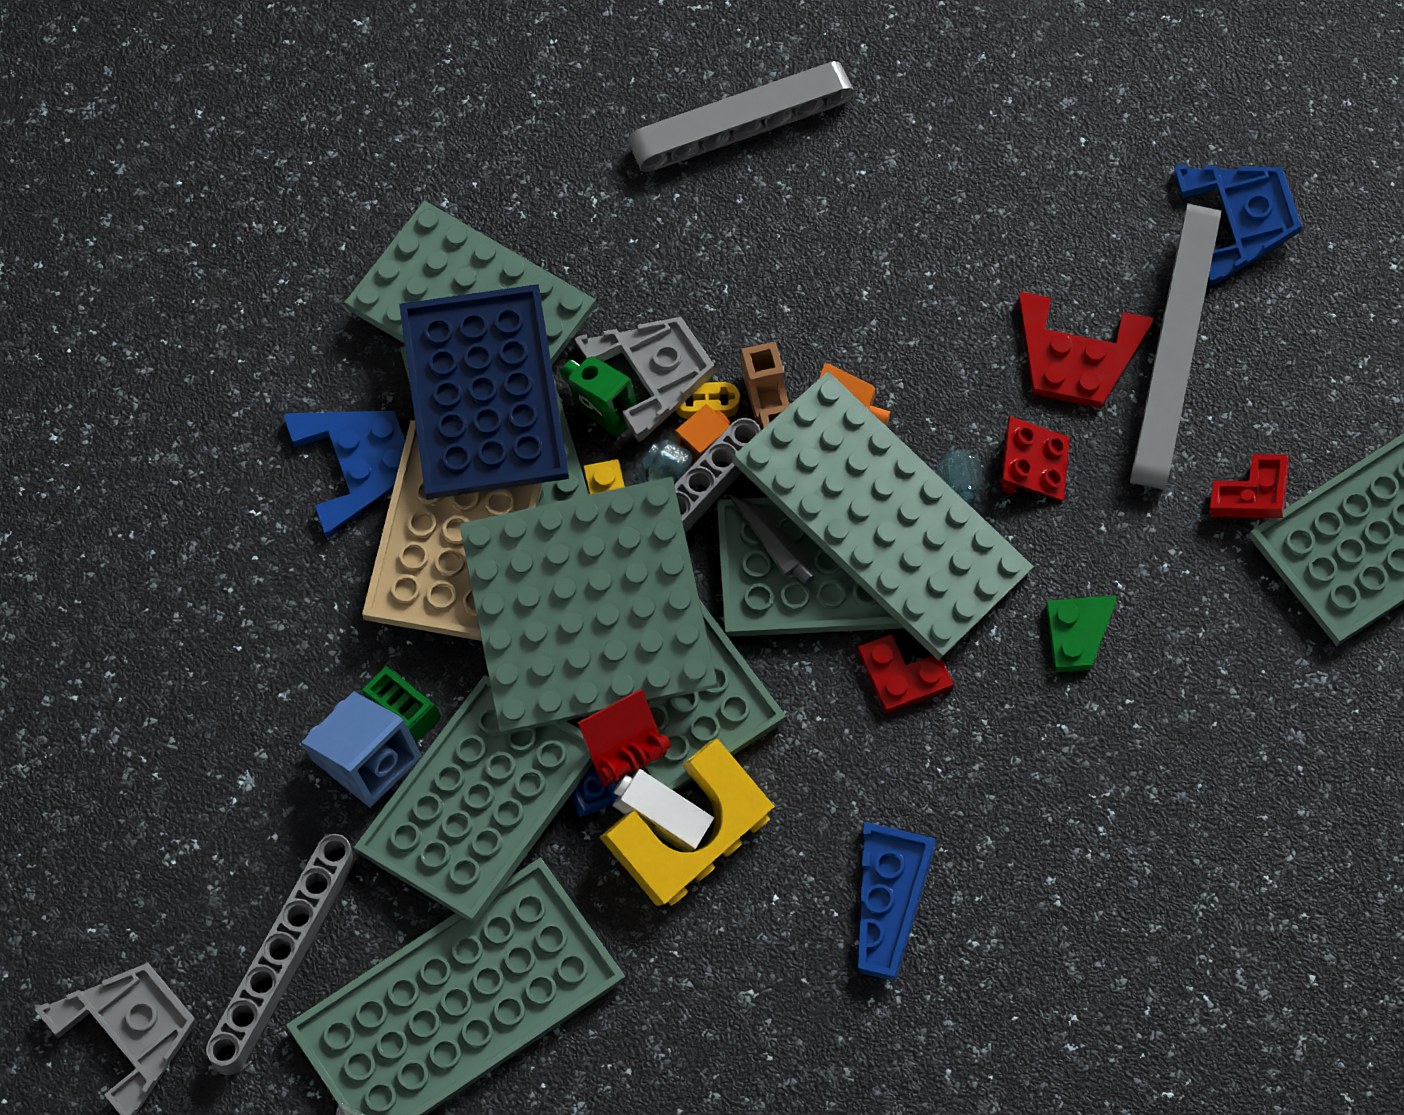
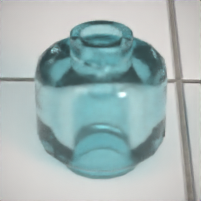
[641,439,693,485]
[935,449,984,502]

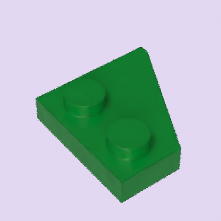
[1046,595,1117,673]

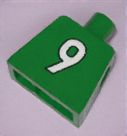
[560,356,637,438]

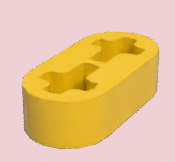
[675,382,740,419]

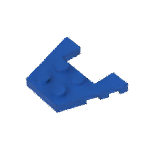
[1174,165,1302,286]
[283,411,405,538]

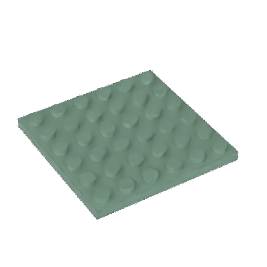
[459,477,718,735]

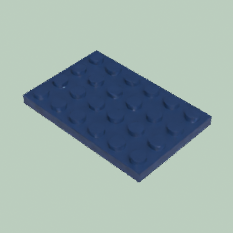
[399,284,569,500]

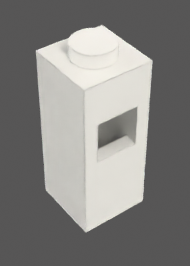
[612,769,714,852]

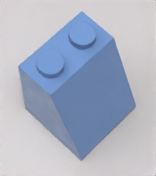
[301,692,422,808]

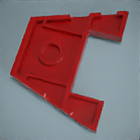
[1018,292,1153,409]

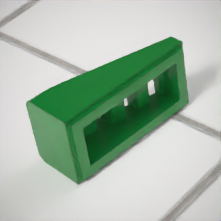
[361,665,441,742]

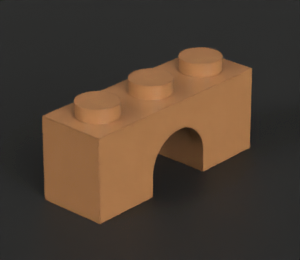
[741,342,792,430]

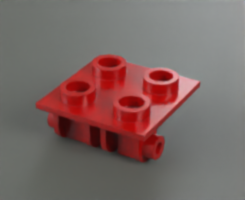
[999,416,1070,501]
[578,689,671,787]

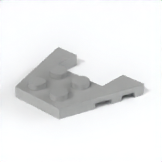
[574,317,715,442]
[35,963,197,1115]

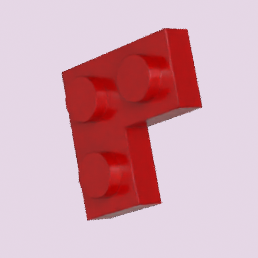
[1210,454,1289,518]
[858,634,954,714]

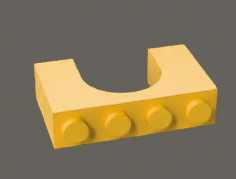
[599,738,775,906]

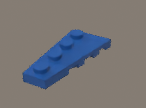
[858,822,937,982]

